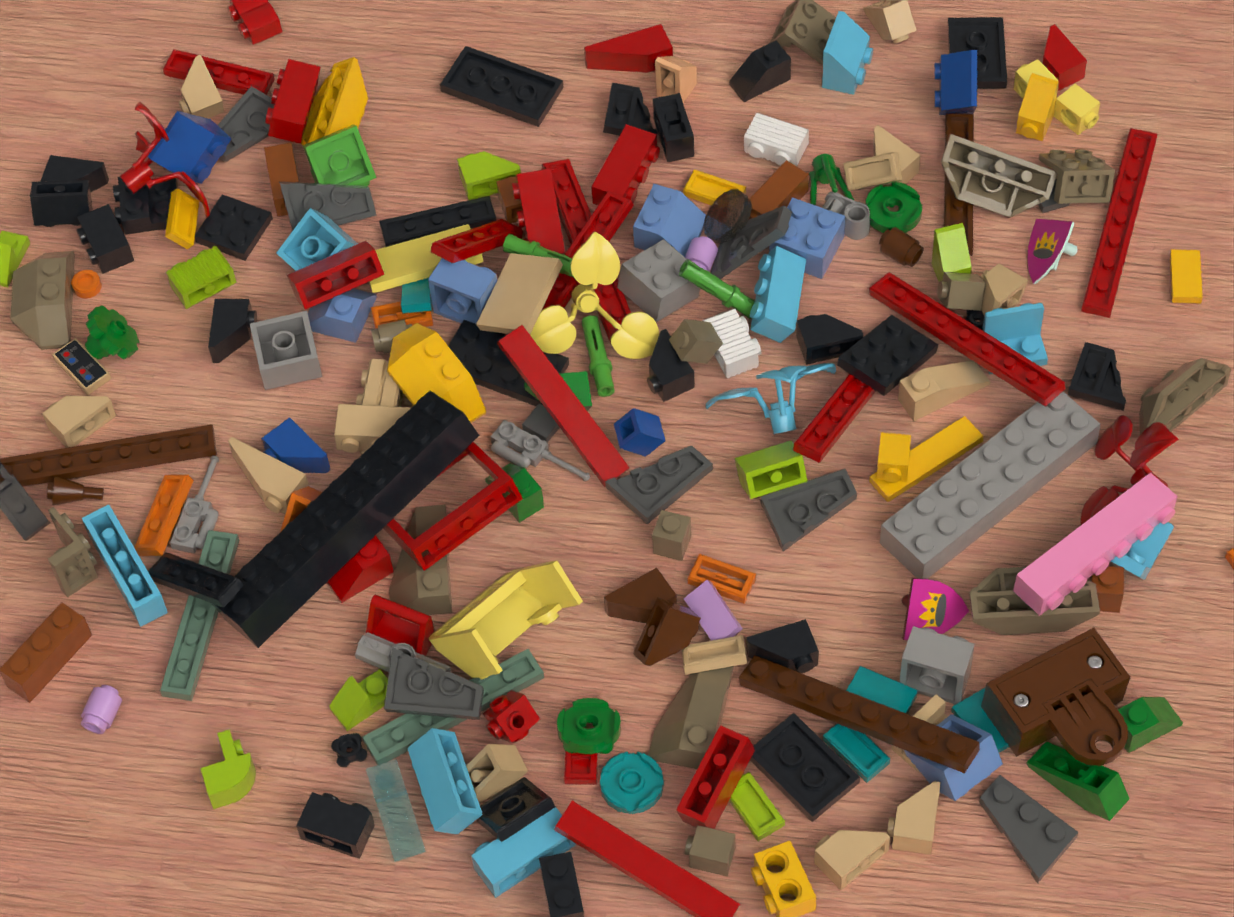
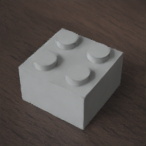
[617,239,700,322]
[250,311,322,390]
[900,626,975,704]

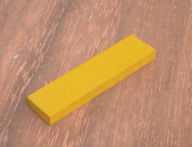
[869,416,984,502]

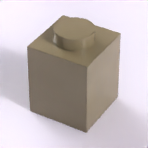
[937,272,985,311]
[669,319,723,364]
[652,510,691,561]
[685,825,736,877]

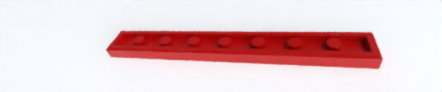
[1081,128,1158,318]
[541,159,631,344]
[869,272,1066,407]

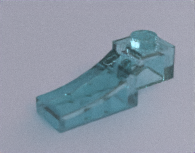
[365,759,426,862]

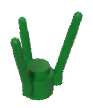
[809,154,854,205]

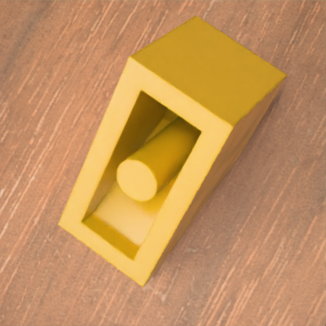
[1016,73,1059,141]

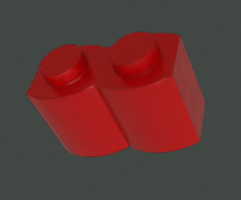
[227,0,283,45]

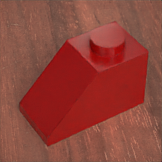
[1042,24,1087,92]
[327,535,394,603]

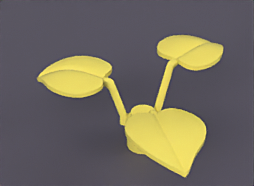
[530,232,659,359]

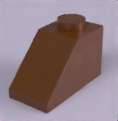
[604,568,677,623]
[633,597,701,666]

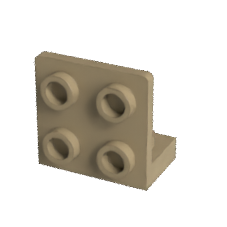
[770,0,836,65]
[1039,149,1115,204]
[48,507,98,597]

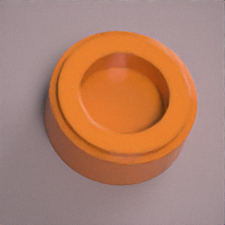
[71,270,102,299]

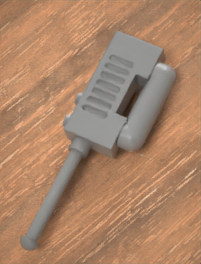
[491,420,590,481]
[170,456,219,554]

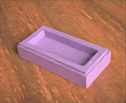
[684,580,743,641]

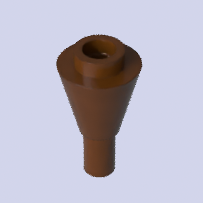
[47,476,104,505]

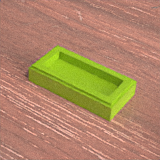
[729,772,785,841]

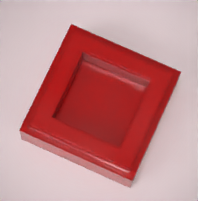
[564,751,598,785]

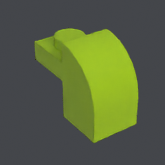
[200,729,256,809]

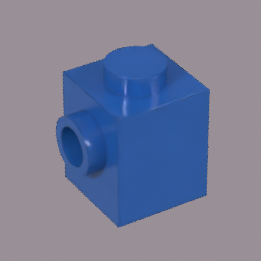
[614,408,666,457]

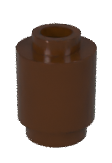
[879,227,924,267]

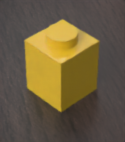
[877,432,911,483]

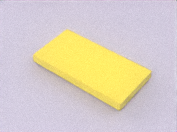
[369,224,484,293]

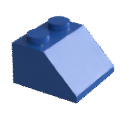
[934,50,977,115]
[147,111,232,184]

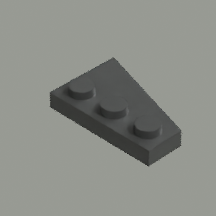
[711,206,792,279]
[761,468,857,551]
[979,775,1078,883]

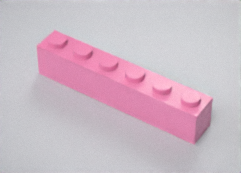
[1013,472,1178,616]

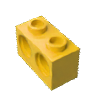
[750,840,816,917]

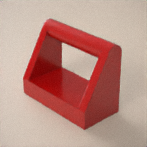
[366,594,435,656]

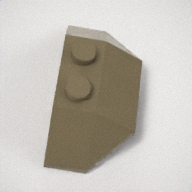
[941,134,1058,218]
[10,251,75,350]
[1139,358,1231,434]
[969,567,1100,635]

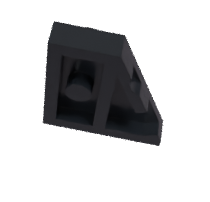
[603,83,658,136]
[1068,342,1126,411]

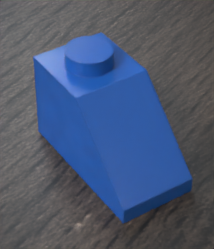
[262,417,331,473]

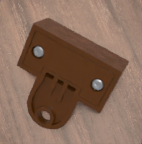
[981,628,1130,766]

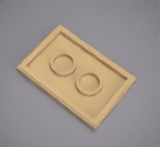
[476,253,563,334]

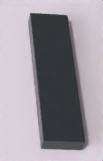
[379,196,496,247]
[148,552,244,608]

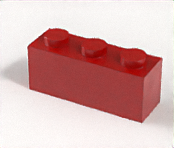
[265,59,321,144]
[591,124,660,205]
[512,168,565,255]
[287,241,385,310]
[676,725,755,829]

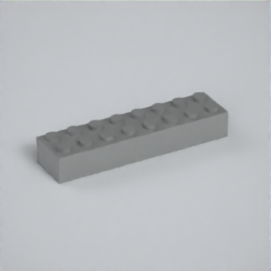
[880,392,1101,579]

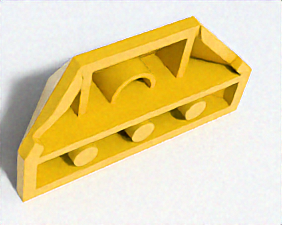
[301,57,368,145]
[387,323,486,423]

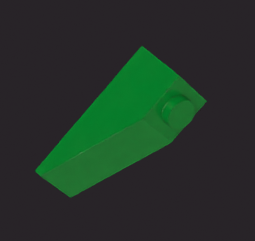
[1026,741,1130,821]

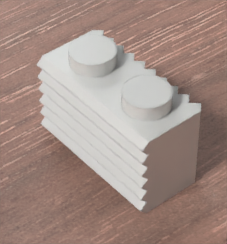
[744,113,809,166]
[702,308,762,378]

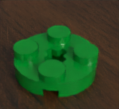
[865,182,922,233]
[557,698,621,754]

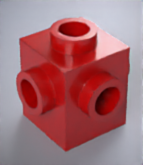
[483,690,541,743]

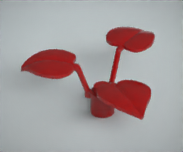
[120,102,210,218]
[1080,415,1179,525]

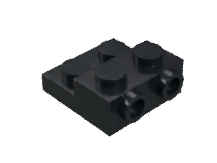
[113,177,178,235]

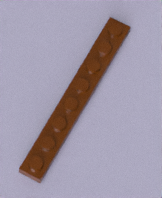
[0,424,217,487]
[739,655,980,773]

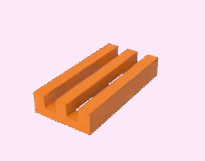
[371,302,434,329]
[687,554,756,604]

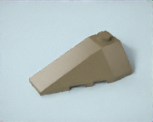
[389,505,452,618]
[648,666,734,769]

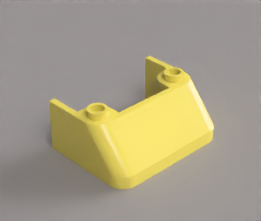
[429,560,583,680]

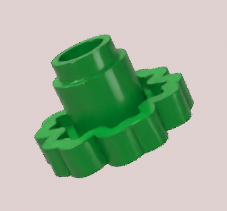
[85,305,140,359]

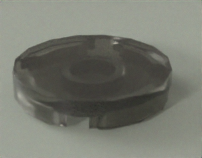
[703,189,752,244]

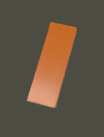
[134,475,194,556]

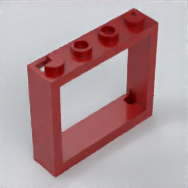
[383,442,523,571]

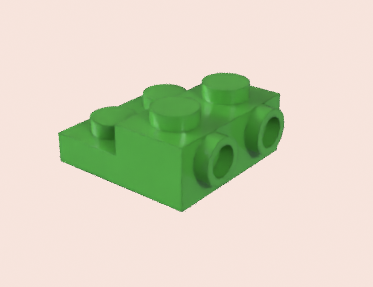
[303,124,377,186]

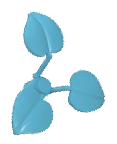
[706,363,836,434]

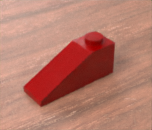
[584,24,673,73]

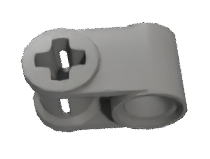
[822,192,870,240]

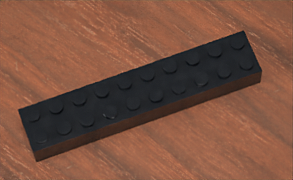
[212,391,479,648]

